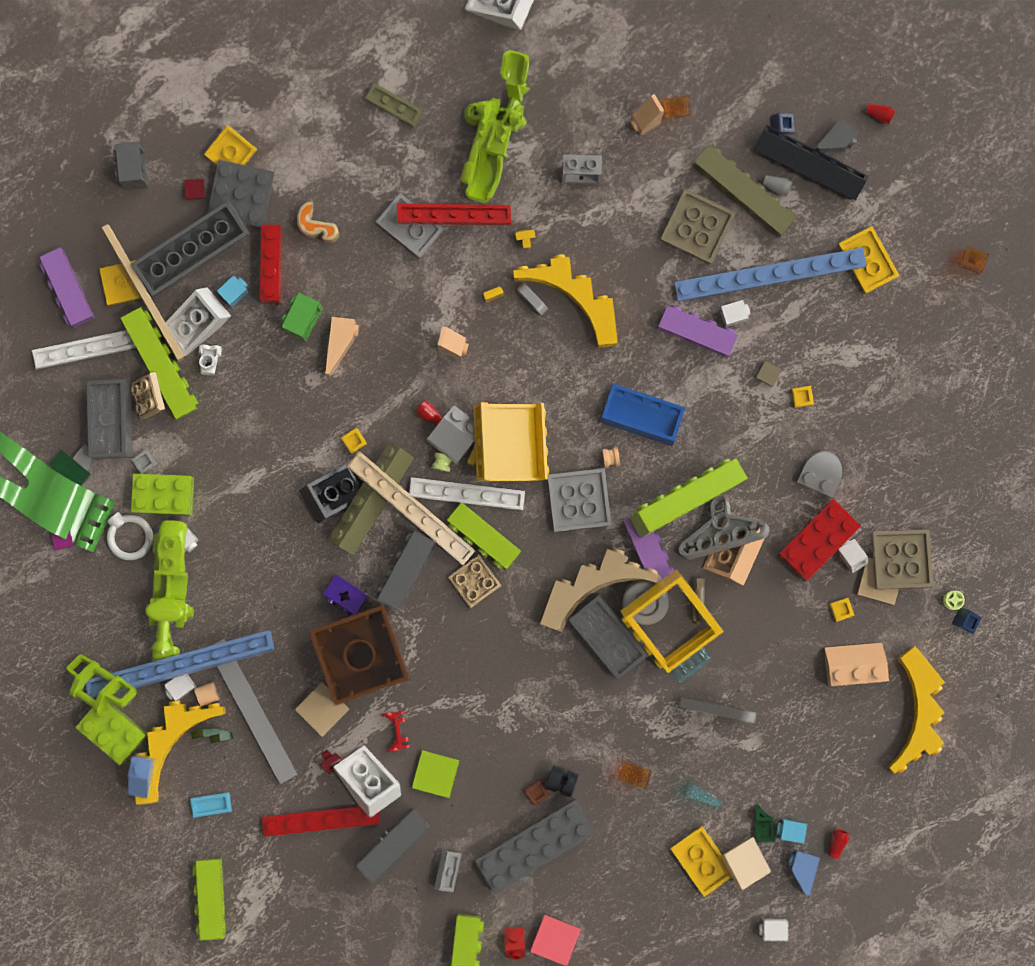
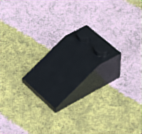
[299,463,364,524]

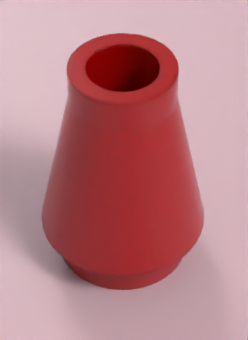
[866,103,895,124]
[415,400,443,426]
[828,828,850,859]

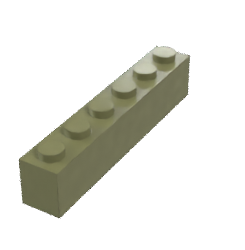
[693,145,796,238]
[328,442,414,555]

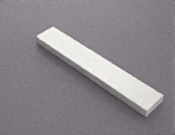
[32,330,137,370]
[409,477,525,511]

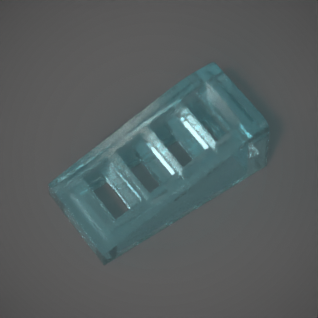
[672,647,712,683]
[684,781,724,808]

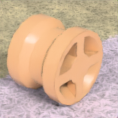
[602,447,620,468]

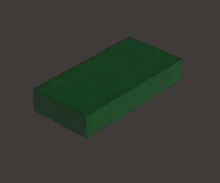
[49,450,92,486]

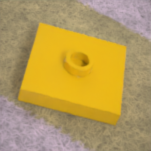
[204,125,257,165]
[99,260,142,306]

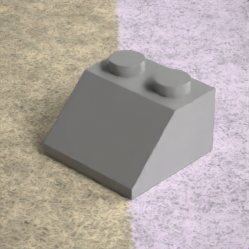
[427,406,475,464]

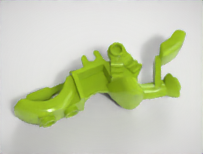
[460,50,530,203]
[146,521,194,662]

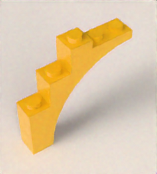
[513,255,618,348]
[887,646,945,774]
[131,701,226,805]

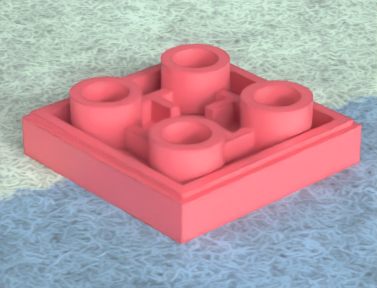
[530,914,581,966]

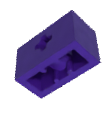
[323,575,369,616]

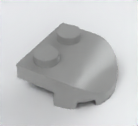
[797,451,842,497]

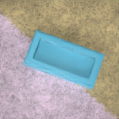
[190,792,232,818]

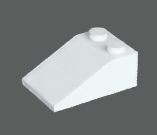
[465,0,533,30]
[166,288,231,356]
[333,745,401,818]

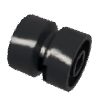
[545,765,579,798]

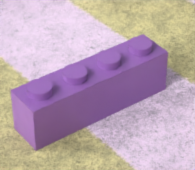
[39,247,95,328]
[658,305,738,358]
[623,517,674,580]

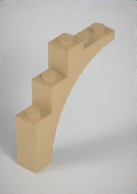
[540,548,662,632]

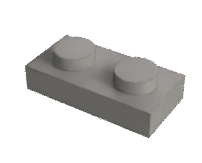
[434,850,461,892]

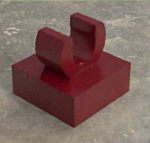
[320,749,343,775]

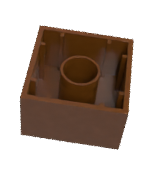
[309,605,411,706]

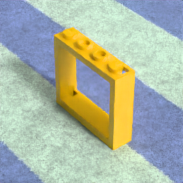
[621,569,724,673]

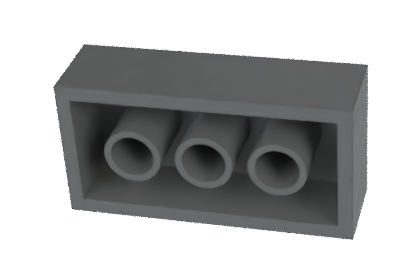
[376,531,436,611]

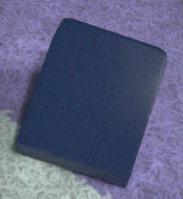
[770,113,795,134]
[952,607,982,634]

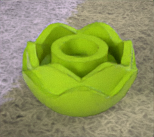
[464,103,481,126]

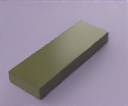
[364,83,423,128]

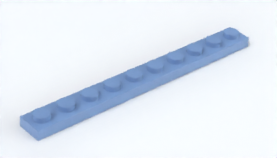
[675,248,866,302]
[86,630,275,699]

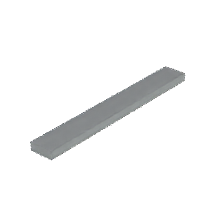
[212,639,298,784]

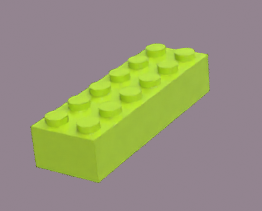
[630,458,748,538]

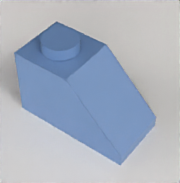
[128,756,155,798]
[788,850,820,896]

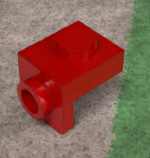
[505,928,525,960]

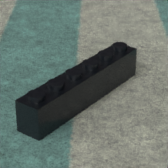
[754,125,868,201]

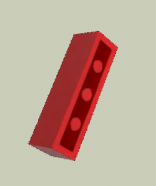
[260,225,283,304]

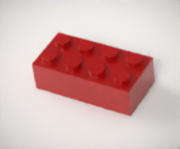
[777,499,861,582]

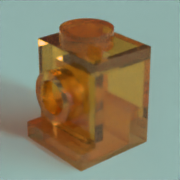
[957,246,989,275]

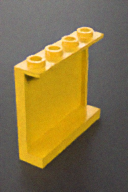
[473,402,549,482]

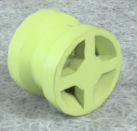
[431,453,452,472]
[943,590,965,610]

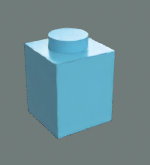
[217,276,249,307]
[776,819,807,844]

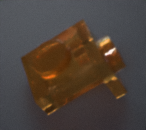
[661,95,691,119]
[619,762,652,789]

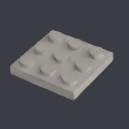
[548,468,611,532]

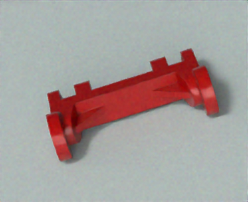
[381,711,410,752]

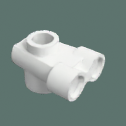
[198,345,222,375]

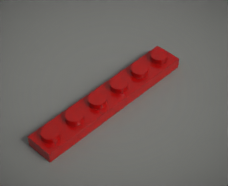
[397,203,512,226]
[262,806,380,837]

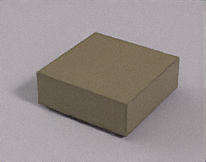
[756,361,782,387]

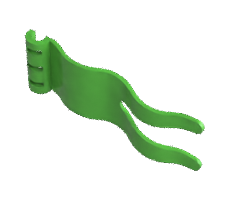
[0,432,116,552]

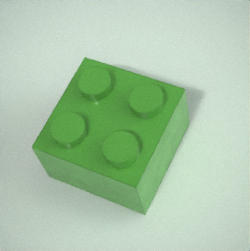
[281,293,323,342]

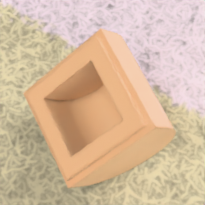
[195,682,220,707]

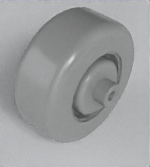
[622,579,669,625]

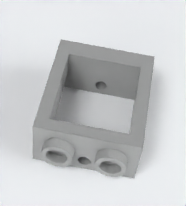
[562,155,602,185]

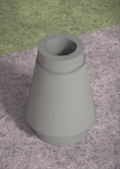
[763,175,793,197]

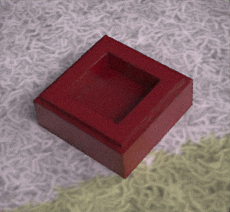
[184,179,205,200]

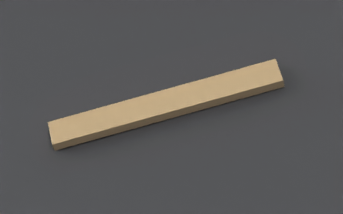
[102,224,184,363]
[347,451,475,565]

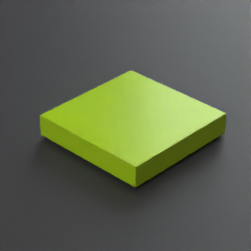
[412,750,460,798]

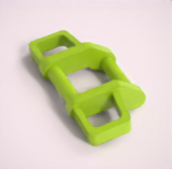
[67,654,136,713]

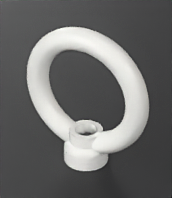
[107,512,153,560]

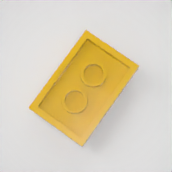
[838,226,900,294]
[670,826,732,897]

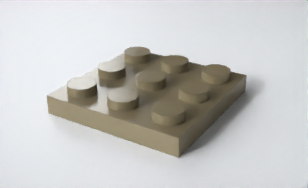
[660,189,736,265]
[871,530,934,590]

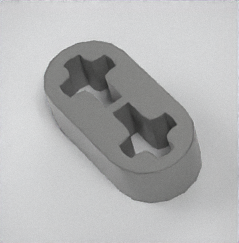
[517,283,548,316]

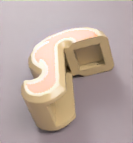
[297,201,339,243]

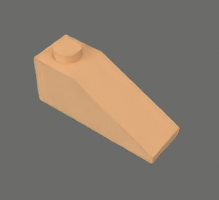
[630,94,664,135]
[325,317,359,376]
[438,326,469,359]

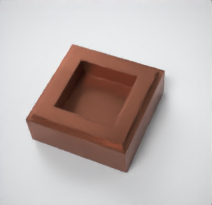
[524,779,551,806]

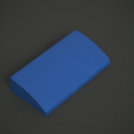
[600,384,685,446]

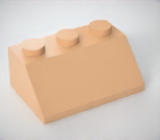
[703,519,765,586]
[824,643,889,686]

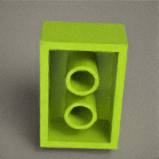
[131,474,194,516]
[76,701,148,765]

